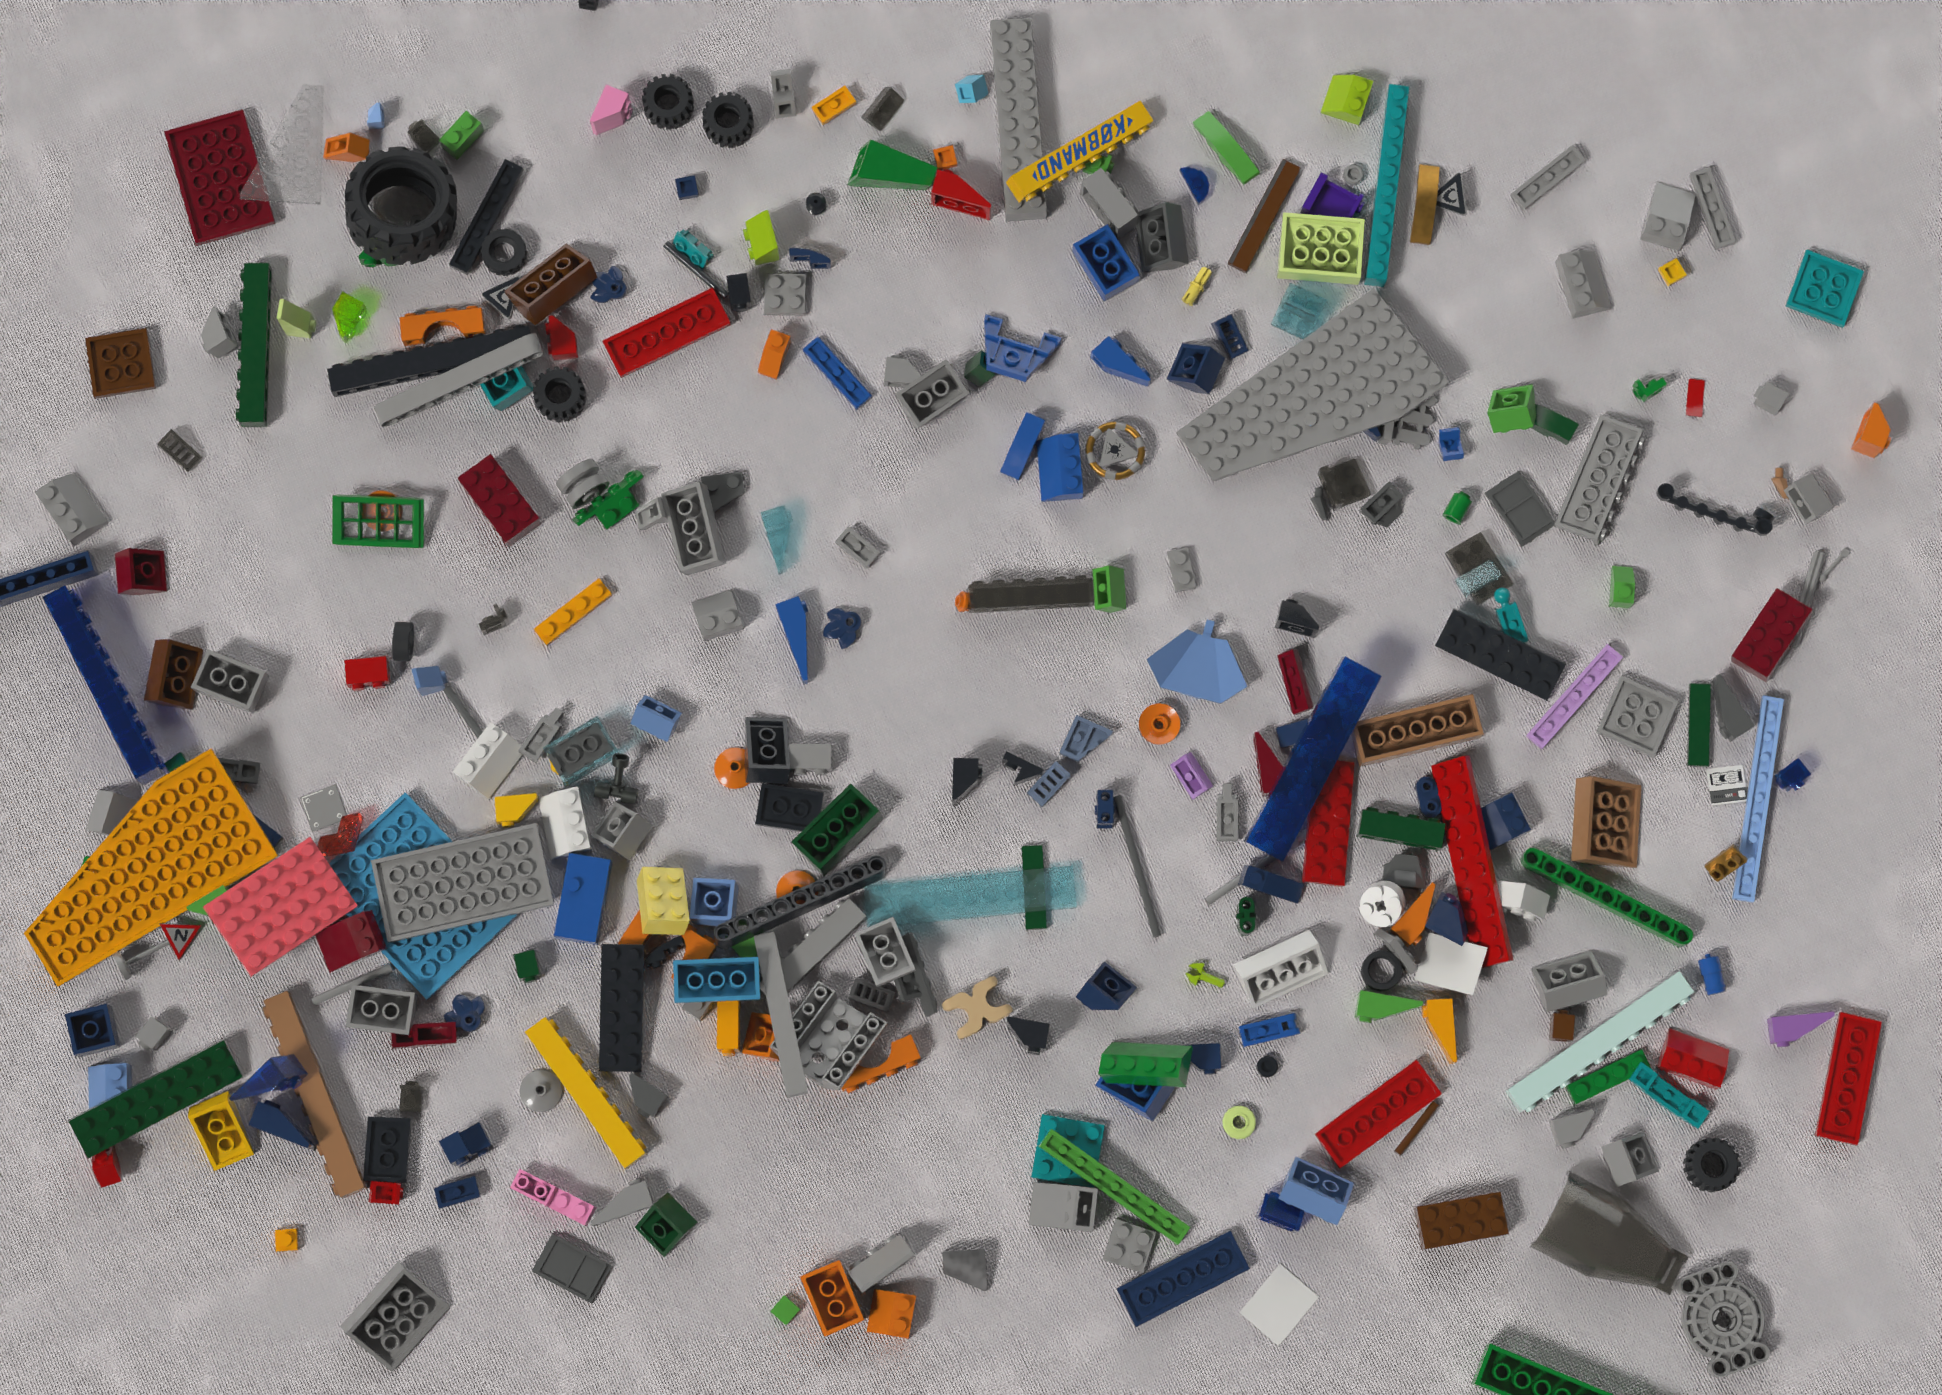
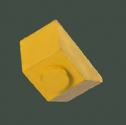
[495,793,539,828]

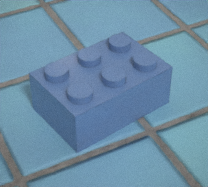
[1278,1157,1354,1225]

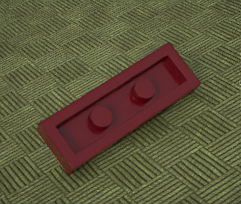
[1277,649,1314,715]

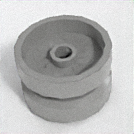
[556,459,610,509]

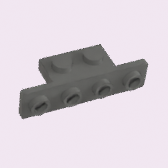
[894,932,938,1017]

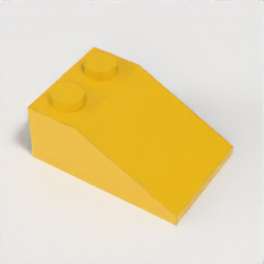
[188,1091,254,1171]

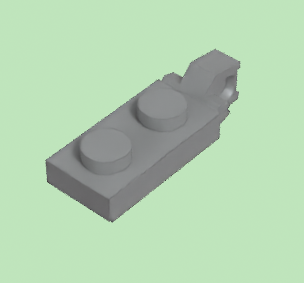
[518,708,564,763]
[1216,783,1238,842]

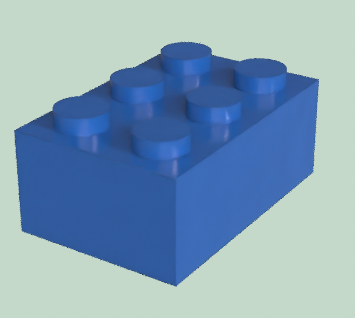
[1072,224,1140,302]

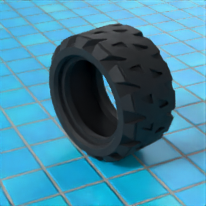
[345,146,457,265]

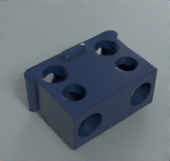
[1095,790,1114,829]

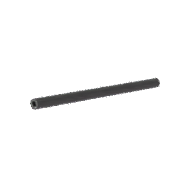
[1113,795,1161,938]

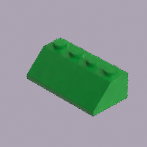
[1098,1042,1193,1087]

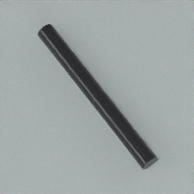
[663,241,729,299]

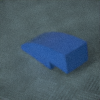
[1000,412,1045,481]

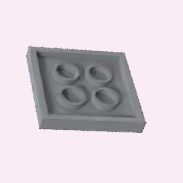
[1596,675,1679,758]

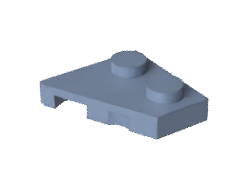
[1059,715,1113,762]

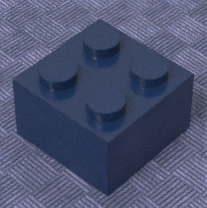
[65,1004,121,1057]

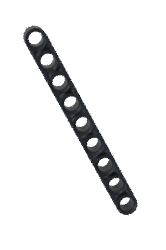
[714,855,886,949]

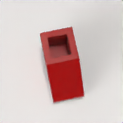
[545,315,578,361]
[92,1145,122,1188]

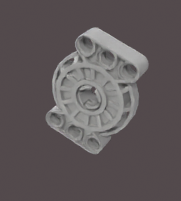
[1676,1262,1770,1378]

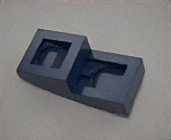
[789,248,831,269]

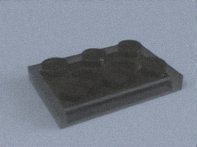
[1445,532,1513,606]

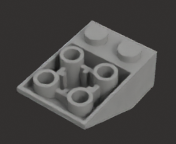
[1029,1182,1098,1233]

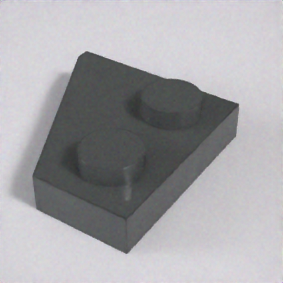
[701,472,745,512]

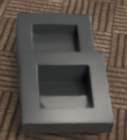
[218,758,261,784]

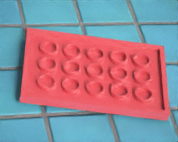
[203,837,358,977]

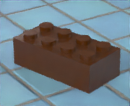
[1414,1192,1509,1250]

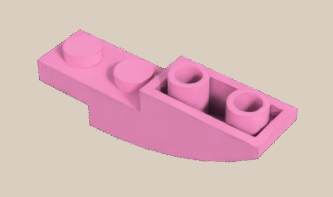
[510,1169,597,1226]

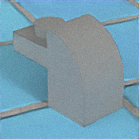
[770,69,796,119]

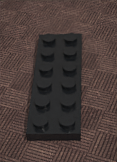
[1435,608,1566,701]
[599,944,645,1072]

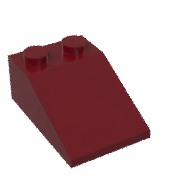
[315,910,387,973]

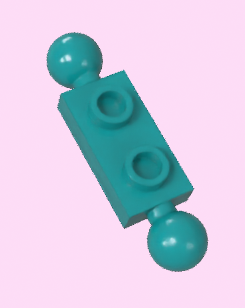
[1494,587,1529,643]

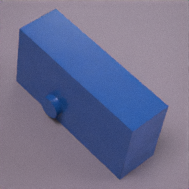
[554,853,613,945]

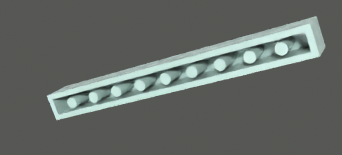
[1505,971,1694,1113]

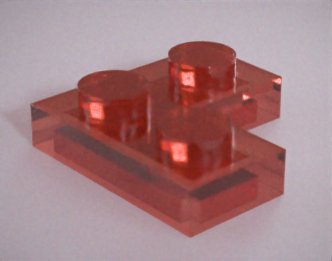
[317,813,364,857]

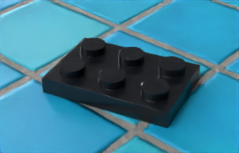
[755,783,824,832]
[363,1116,411,1183]

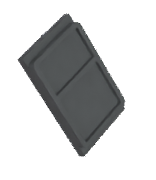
[1484,471,1555,547]
[532,1233,612,1304]

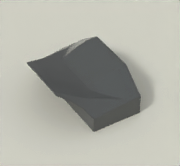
[1359,482,1403,528]
[1382,854,1426,890]

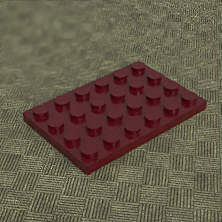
[164,109,276,246]

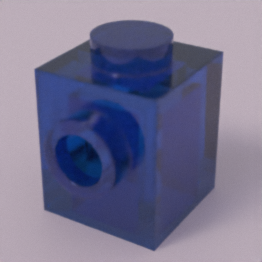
[1774,757,1811,792]

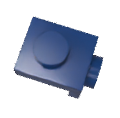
[1438,427,1464,461]

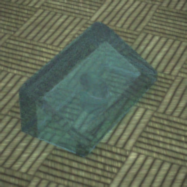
[1455,560,1502,598]

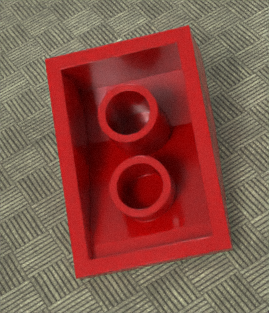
[931,169,991,220]

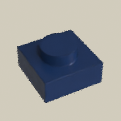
[675,175,699,200]

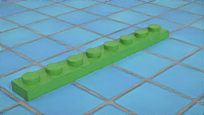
[1038,1129,1190,1245]

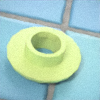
[1222,1106,1256,1139]

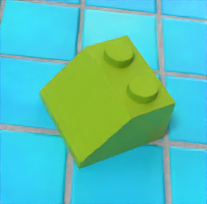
[1321,75,1373,125]
[743,210,779,266]

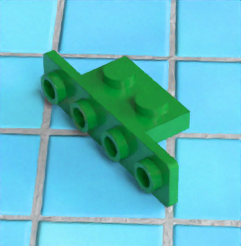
[572,470,644,530]

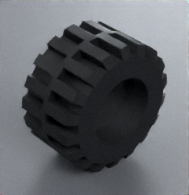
[642,74,694,130]
[702,92,754,148]
[533,366,586,422]
[1683,1138,1741,1192]

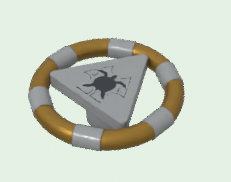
[1085,421,1145,480]

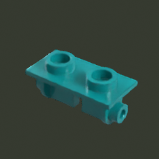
[672,229,714,270]

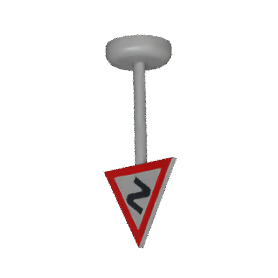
[112,923,201,980]

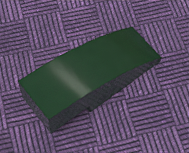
[1530,404,1579,445]

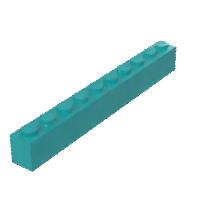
[1364,84,1409,287]

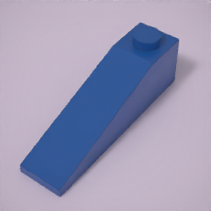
[775,596,808,685]

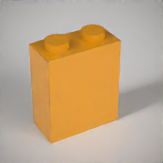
[717,1001,741,1057]

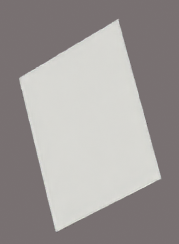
[1415,933,1488,995]
[1239,1264,1319,1346]

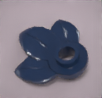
[590,266,627,303]
[823,608,862,649]
[444,994,485,1032]

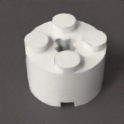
[1360,881,1406,927]

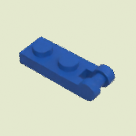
[1238,1013,1301,1048]

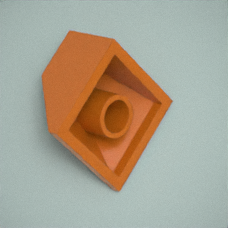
[742,1012,780,1062]

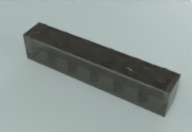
[967,575,1094,613]

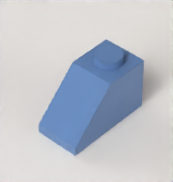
[411,666,448,696]

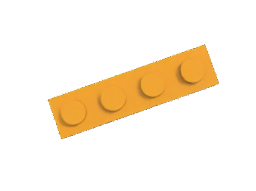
[534,578,612,646]

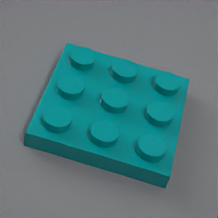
[1785,250,1864,328]
[1031,1114,1105,1188]

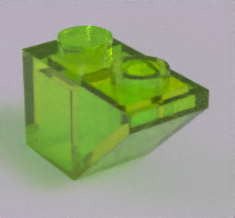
[332,291,367,343]

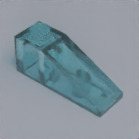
[761,505,793,575]

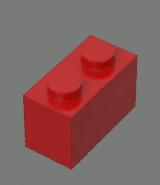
[344,656,391,691]

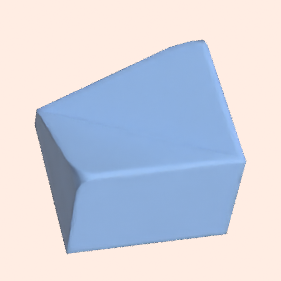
[367,102,385,130]

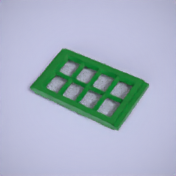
[332,495,424,548]

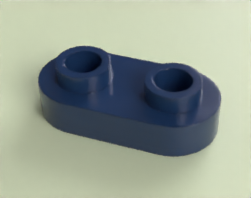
[1415,777,1442,818]

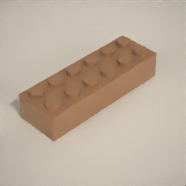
[1349,694,1484,767]

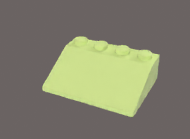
[1277,212,1365,285]

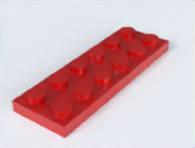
[602,287,731,378]
[1302,757,1355,887]
[1815,1012,1882,1146]
[1314,1060,1442,1169]

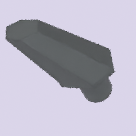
[1311,488,1329,521]

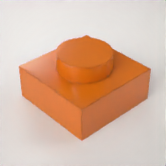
[933,145,958,170]

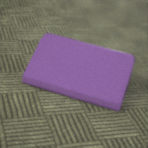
[1170,752,1213,800]

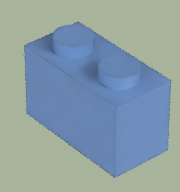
[630,695,682,742]

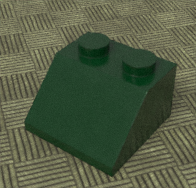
[635,1192,698,1257]

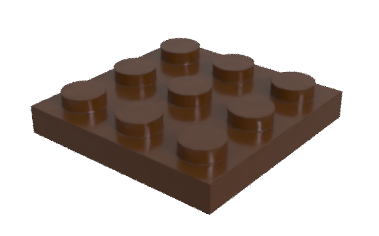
[85,328,156,399]

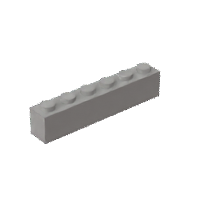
[759,898,867,996]

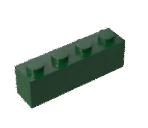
[1357,807,1445,851]

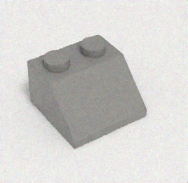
[691,590,743,642]
[591,802,653,860]
[1601,1131,1659,1187]

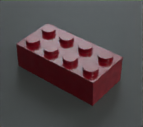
[457,454,542,548]
[1731,588,1813,683]

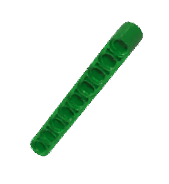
[1520,848,1693,947]

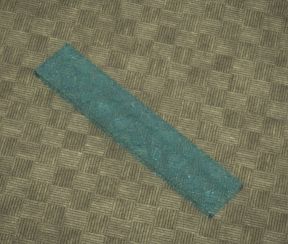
[864,866,1077,927]

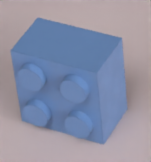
[689,878,739,926]

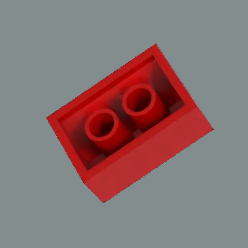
[1656,1028,1729,1090]

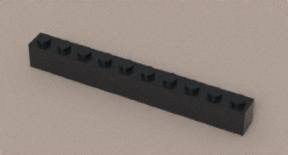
[327,325,531,397]

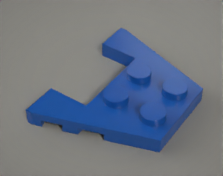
[984,314,1061,382]

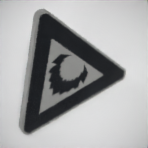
[1436,172,1467,216]
[482,276,521,319]

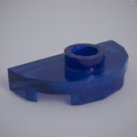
[1179,167,1209,205]

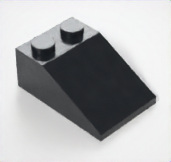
[745,717,790,784]

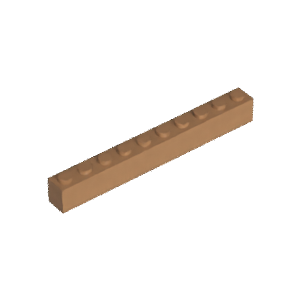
[262,991,367,1199]

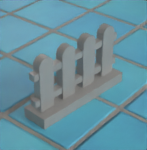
[1378,395,1436,450]

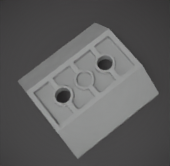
[770,981,888,1091]

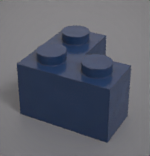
[439,1122,493,1168]

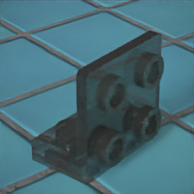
[1317,459,1371,511]

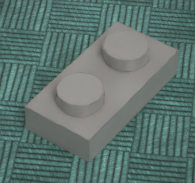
[835,526,880,569]
[1167,548,1196,593]

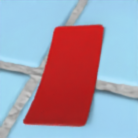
[1686,379,1705,417]

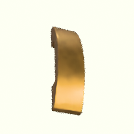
[1410,164,1440,245]

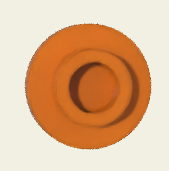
[955,591,976,612]

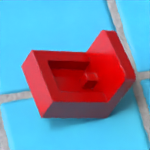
[369,1181,403,1205]

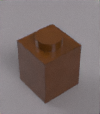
[1549,1010,1575,1042]

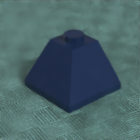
[1425,891,1468,946]
[1076,961,1137,1010]

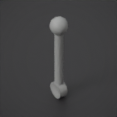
[1818,549,1849,582]

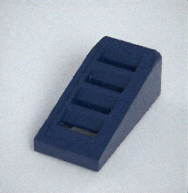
[1211,314,1249,360]

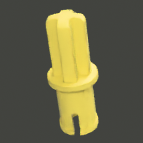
[1181,267,1212,306]

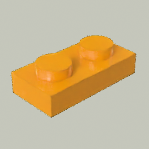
[811,86,856,125]

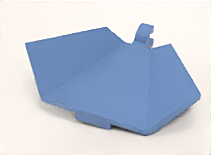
[1147,619,1247,704]

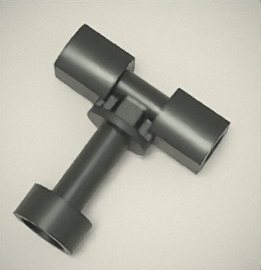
[594,753,638,804]

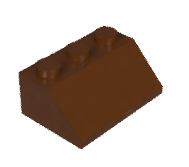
[144,639,204,710]

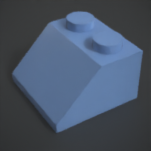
[88,1063,132,1109]

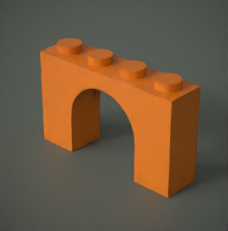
[618,910,717,980]

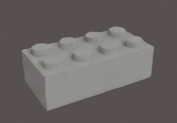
[661,482,726,575]

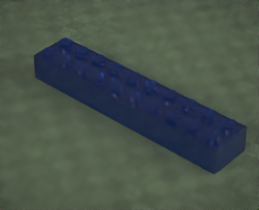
[43,586,166,786]
[1244,656,1382,862]

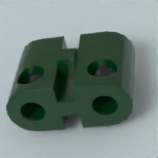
[1236,897,1256,936]

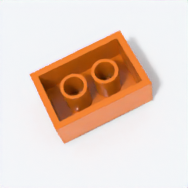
[800,1260,865,1337]

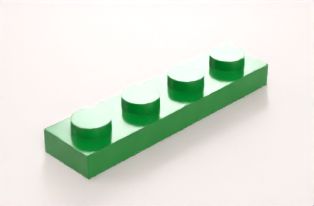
[1566,1049,1651,1105]

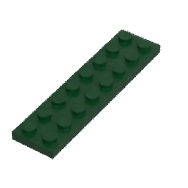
[68,1039,243,1159]

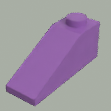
[1767,1012,1835,1047]

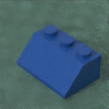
[1036,433,1083,502]

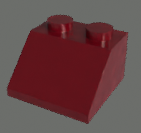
[115,548,167,595]

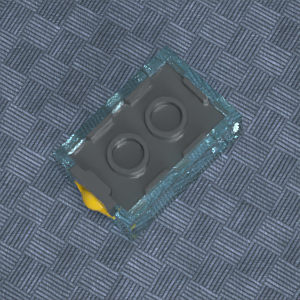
[543,716,619,787]

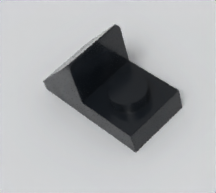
[1002,751,1044,786]

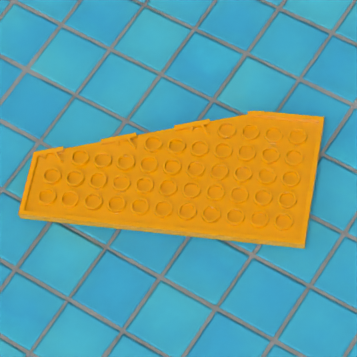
[24,748,278,987]

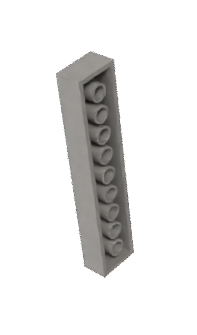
[990,18,1047,222]

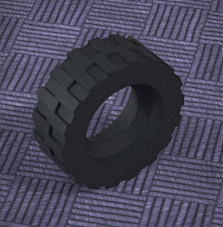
[481,228,527,276]

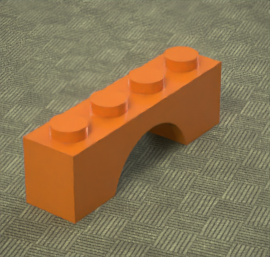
[399,306,486,346]
[841,1034,921,1094]

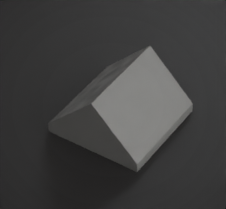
[86,790,138,836]

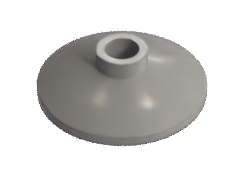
[520,1070,562,1112]

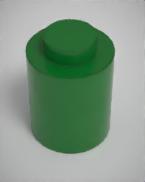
[1442,491,1472,525]

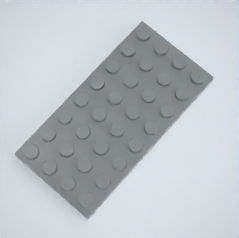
[371,823,554,943]

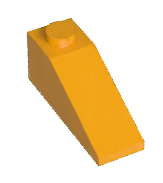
[1421,998,1457,1064]

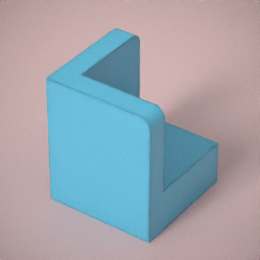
[955,75,988,103]

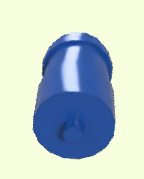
[1698,954,1726,996]

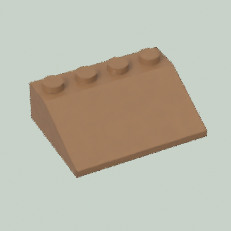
[1571,776,1641,868]

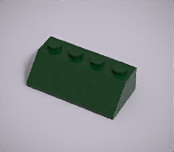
[791,783,883,876]

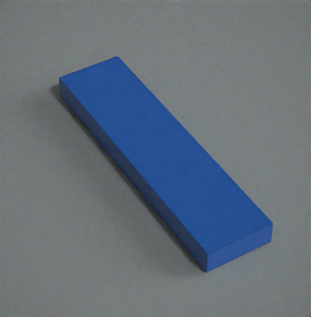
[802,336,872,410]

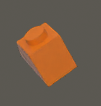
[323,133,370,162]
[758,329,791,380]

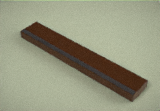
[1228,159,1301,273]

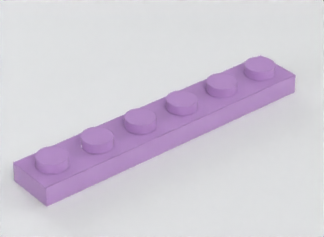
[1526,644,1623,750]

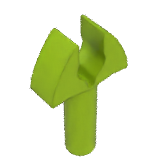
[1185,963,1225,988]

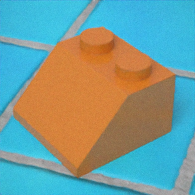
[1851,402,1891,458]
[867,1289,916,1339]

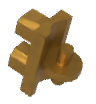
[1704,844,1748,882]

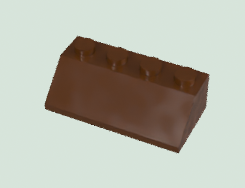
[504,243,597,325]

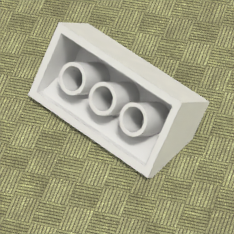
[1233,930,1328,1009]

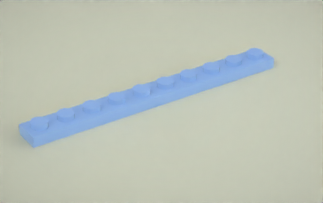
[1732,695,1784,903]

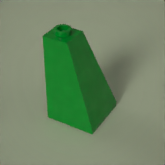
[847,139,937,190]

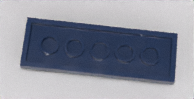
[1116,1231,1250,1327]

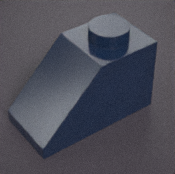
[1184,1043,1221,1075]

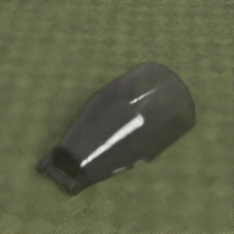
[1530,1170,1689,1295]

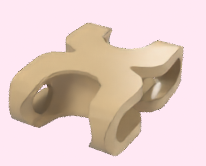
[941,976,1013,1039]

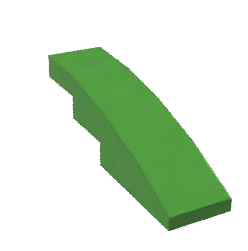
[1193,111,1260,185]

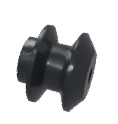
[806,193,826,215]

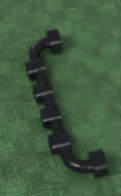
[1656,483,1773,536]

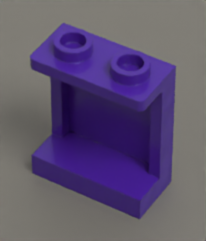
[1300,172,1365,218]

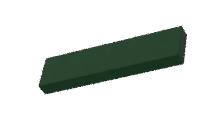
[1687,683,1711,767]
[1021,845,1047,930]

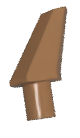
[1771,468,1789,499]

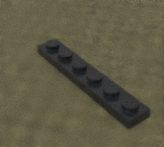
[449,159,524,275]

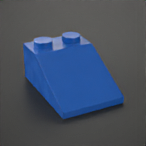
[1095,1077,1175,1122]

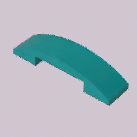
[1629,1062,1710,1129]

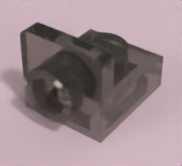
[407,119,440,153]
[478,603,508,635]
[399,1081,424,1113]

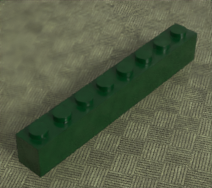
[236,263,272,427]

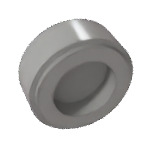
[1343,164,1364,186]

